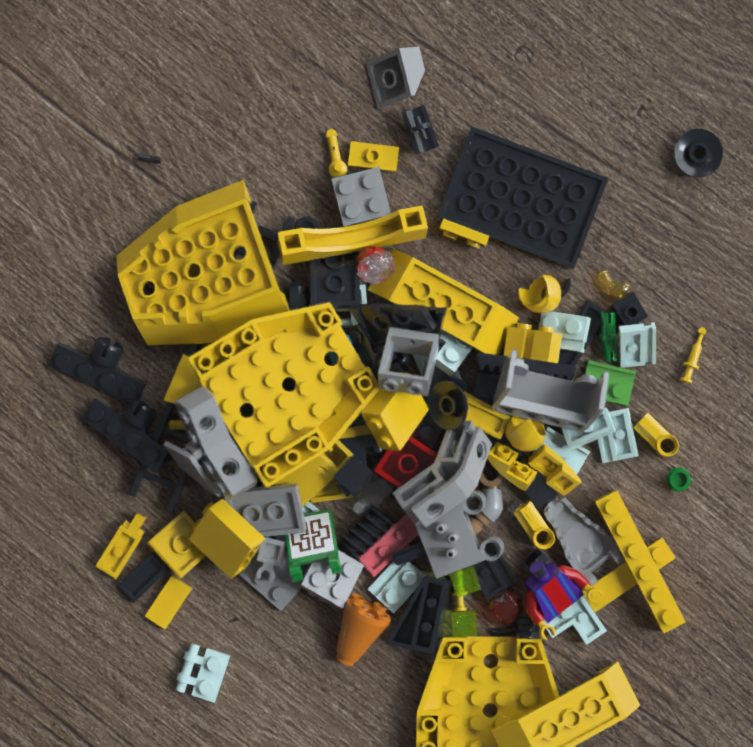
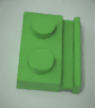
[585,360,636,406]

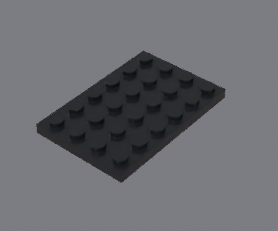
[437,126,608,270]

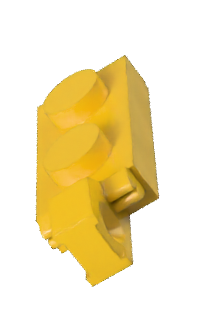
[95,513,146,579]

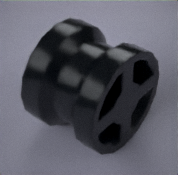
[514,617,539,639]

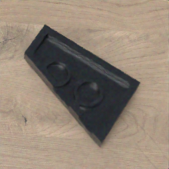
[349,304,436,348]
[411,360,468,448]

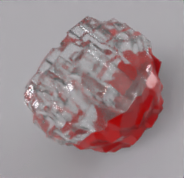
[356,246,395,285]

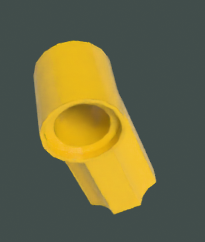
[633,413,679,458]
[513,501,555,549]

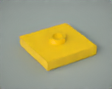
[147,510,206,580]

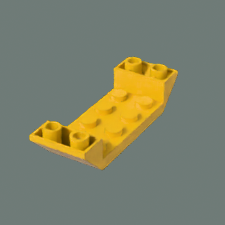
[368,248,519,355]
[490,662,640,747]

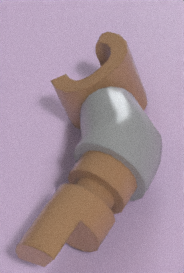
[469,473,506,535]

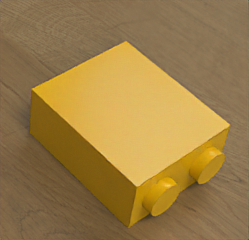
[361,372,429,451]
[189,499,265,579]

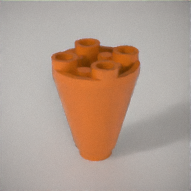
[336,593,391,666]

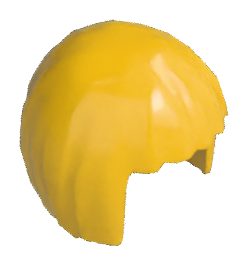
[518,275,561,314]
[505,416,546,452]

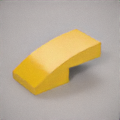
[528,444,581,496]

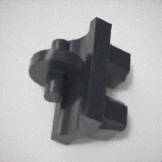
[402,105,439,155]

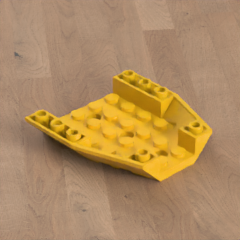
[117,180,290,346]
[188,302,379,488]
[416,636,559,747]

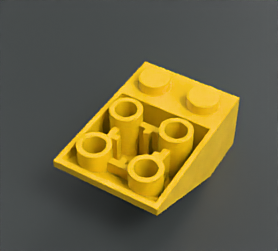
[272,440,353,507]

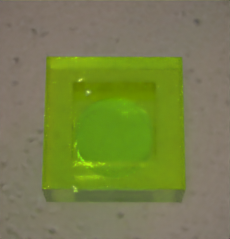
[449,566,481,597]
[451,610,477,637]

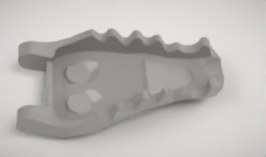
[544,497,624,586]

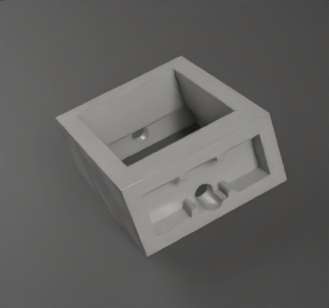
[378,327,439,396]

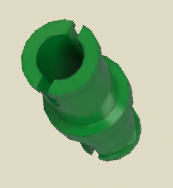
[599,311,619,362]

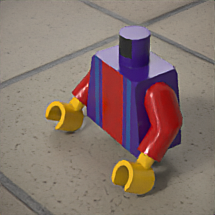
[525,562,603,640]

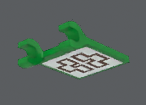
[285,509,342,582]

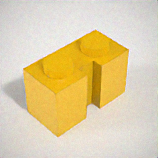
[504,323,562,363]

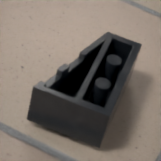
[386,576,452,654]

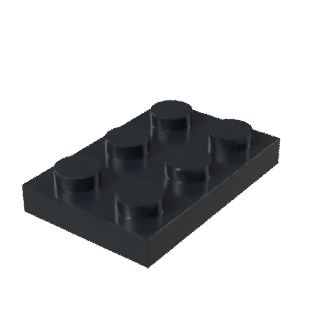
[310,251,360,309]

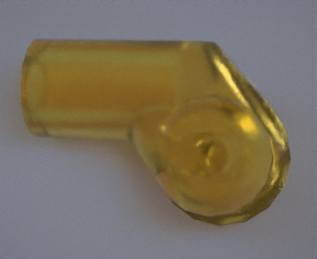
[596,270,631,298]

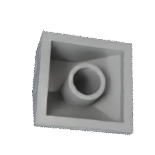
[366,47,425,109]

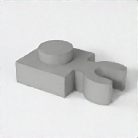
[256,537,287,582]

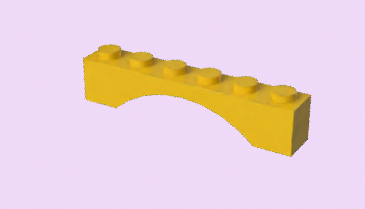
[277,205,428,265]
[593,490,686,633]

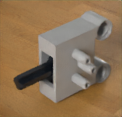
[392,490,505,578]

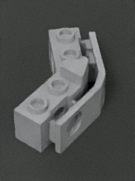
[175,386,257,500]
[393,421,492,527]

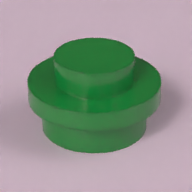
[666,467,691,492]

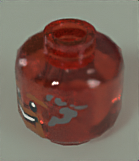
[487,589,524,625]

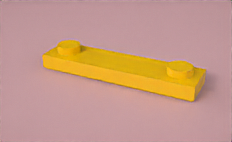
[582,537,676,612]

